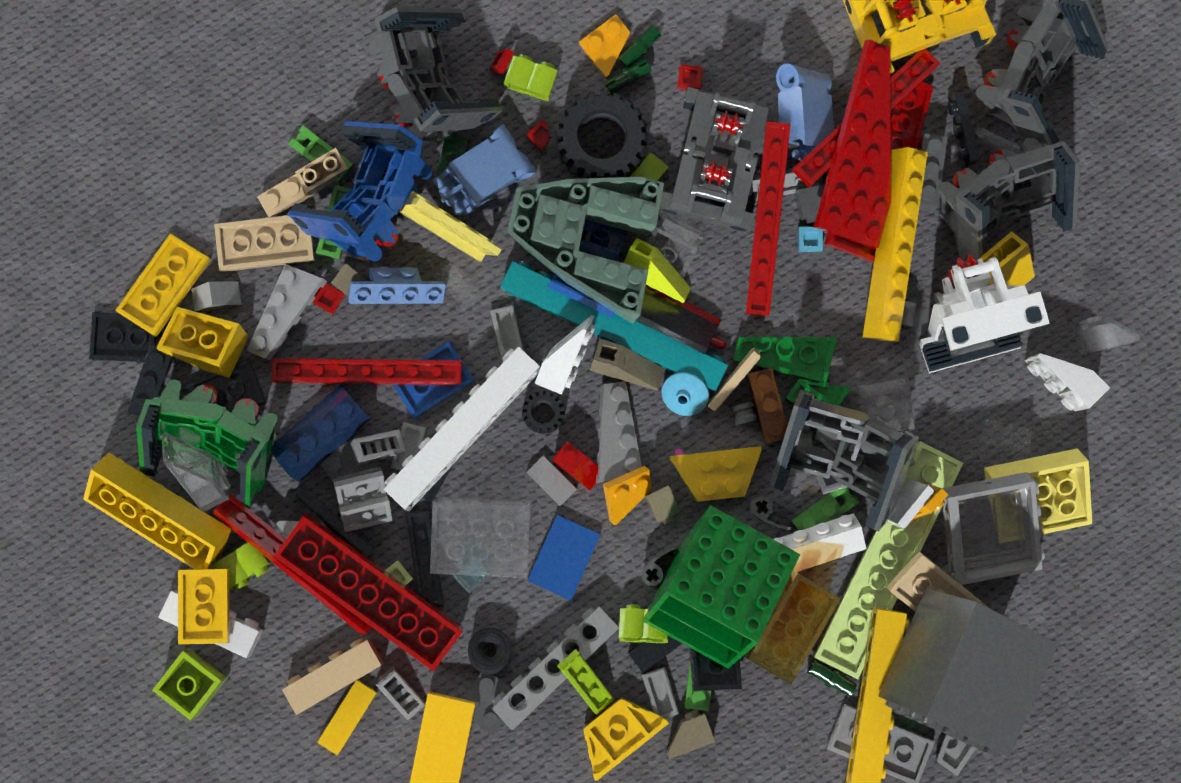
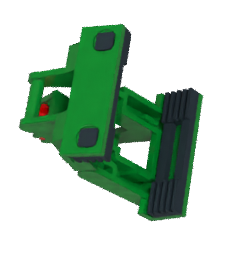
[136,380,278,509]

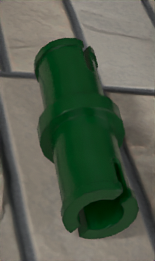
[618,25,662,69]
[604,58,652,95]
[807,659,857,697]

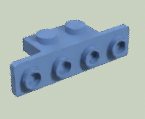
[348,267,446,304]

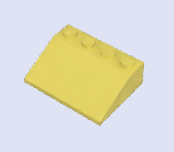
[984,448,1092,543]

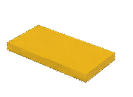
[115,233,211,337]
[410,691,476,783]

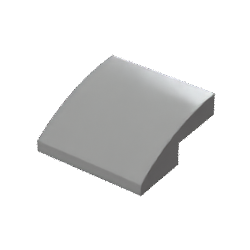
[334,471,392,532]

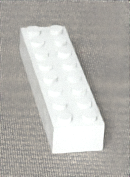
[383,347,540,511]

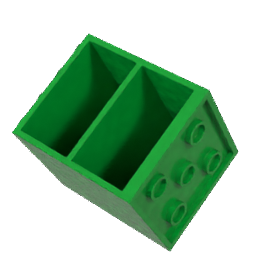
[642,505,801,668]

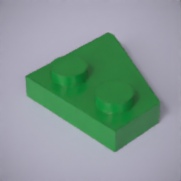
[784,379,851,406]

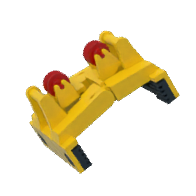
[843,0,996,77]

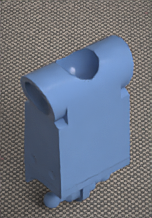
[776,64,834,161]
[433,124,537,216]

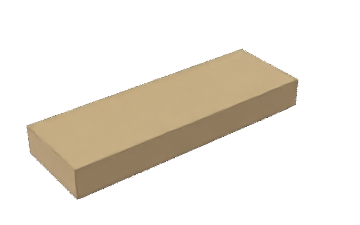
[708,347,761,411]

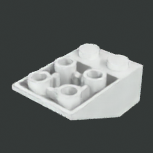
[535,315,596,394]
[1025,353,1110,411]

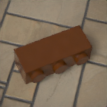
[746,368,787,445]

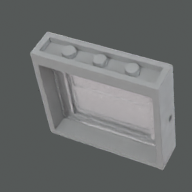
[942,472,1045,585]

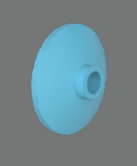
[662,372,709,416]

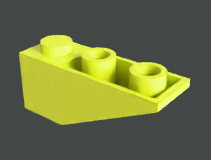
[624,238,691,303]

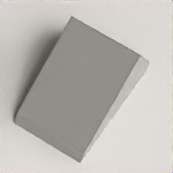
[191,282,242,312]

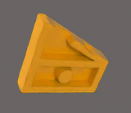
[579,14,630,79]
[603,466,652,525]

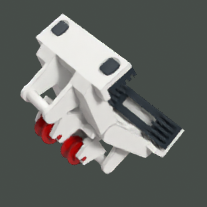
[919,255,1050,373]

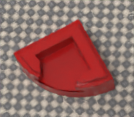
[526,119,549,153]

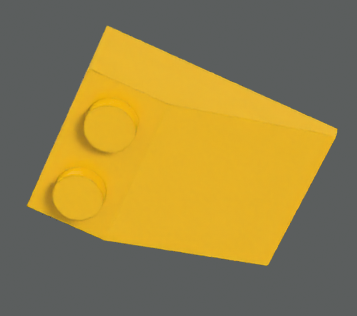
[157,307,249,378]

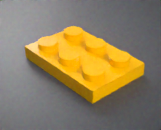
[178,569,230,644]

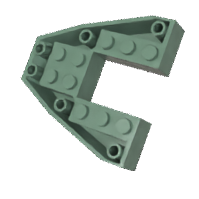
[507,177,664,324]

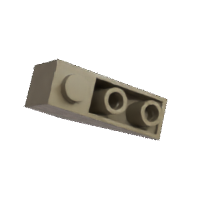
[590,339,664,391]

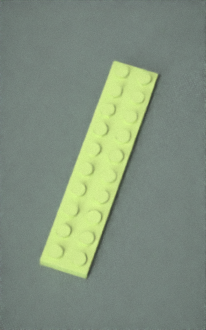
[813,441,963,679]

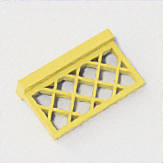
[399,191,501,262]

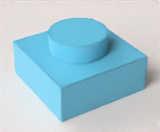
[798,227,823,252]

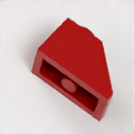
[552,441,598,491]

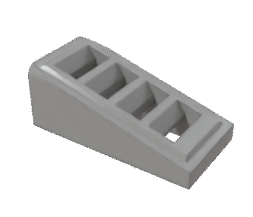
[350,429,406,466]
[375,665,426,720]

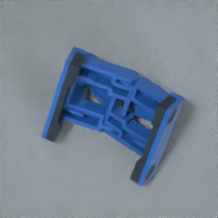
[287,121,432,261]

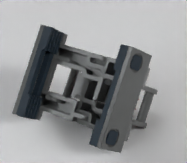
[369,7,503,143]
[938,138,1080,261]
[769,390,920,532]

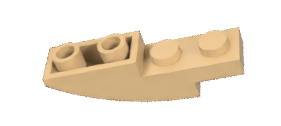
[257,148,348,217]

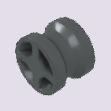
[730,401,758,426]

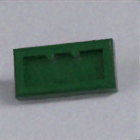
[436,135,469,177]

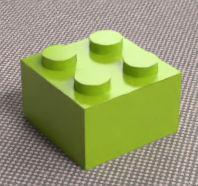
[152,649,228,721]

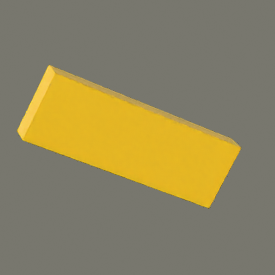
[317,679,377,756]

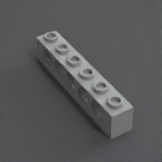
[492,607,619,730]

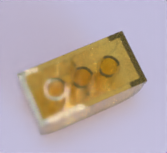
[744,572,841,685]

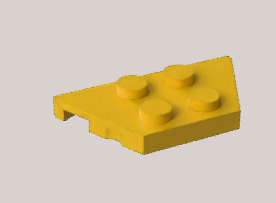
[669,446,762,502]
[583,697,669,781]

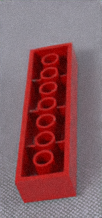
[273,513,463,671]

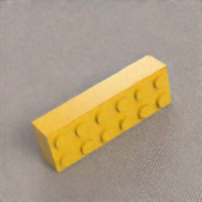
[83,453,231,569]

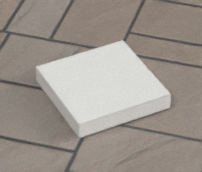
[887,479,934,529]

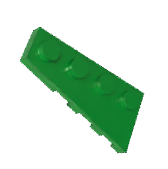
[732,337,837,383]

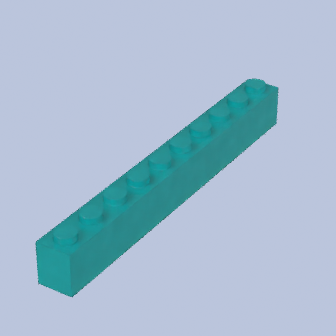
[500,261,728,393]

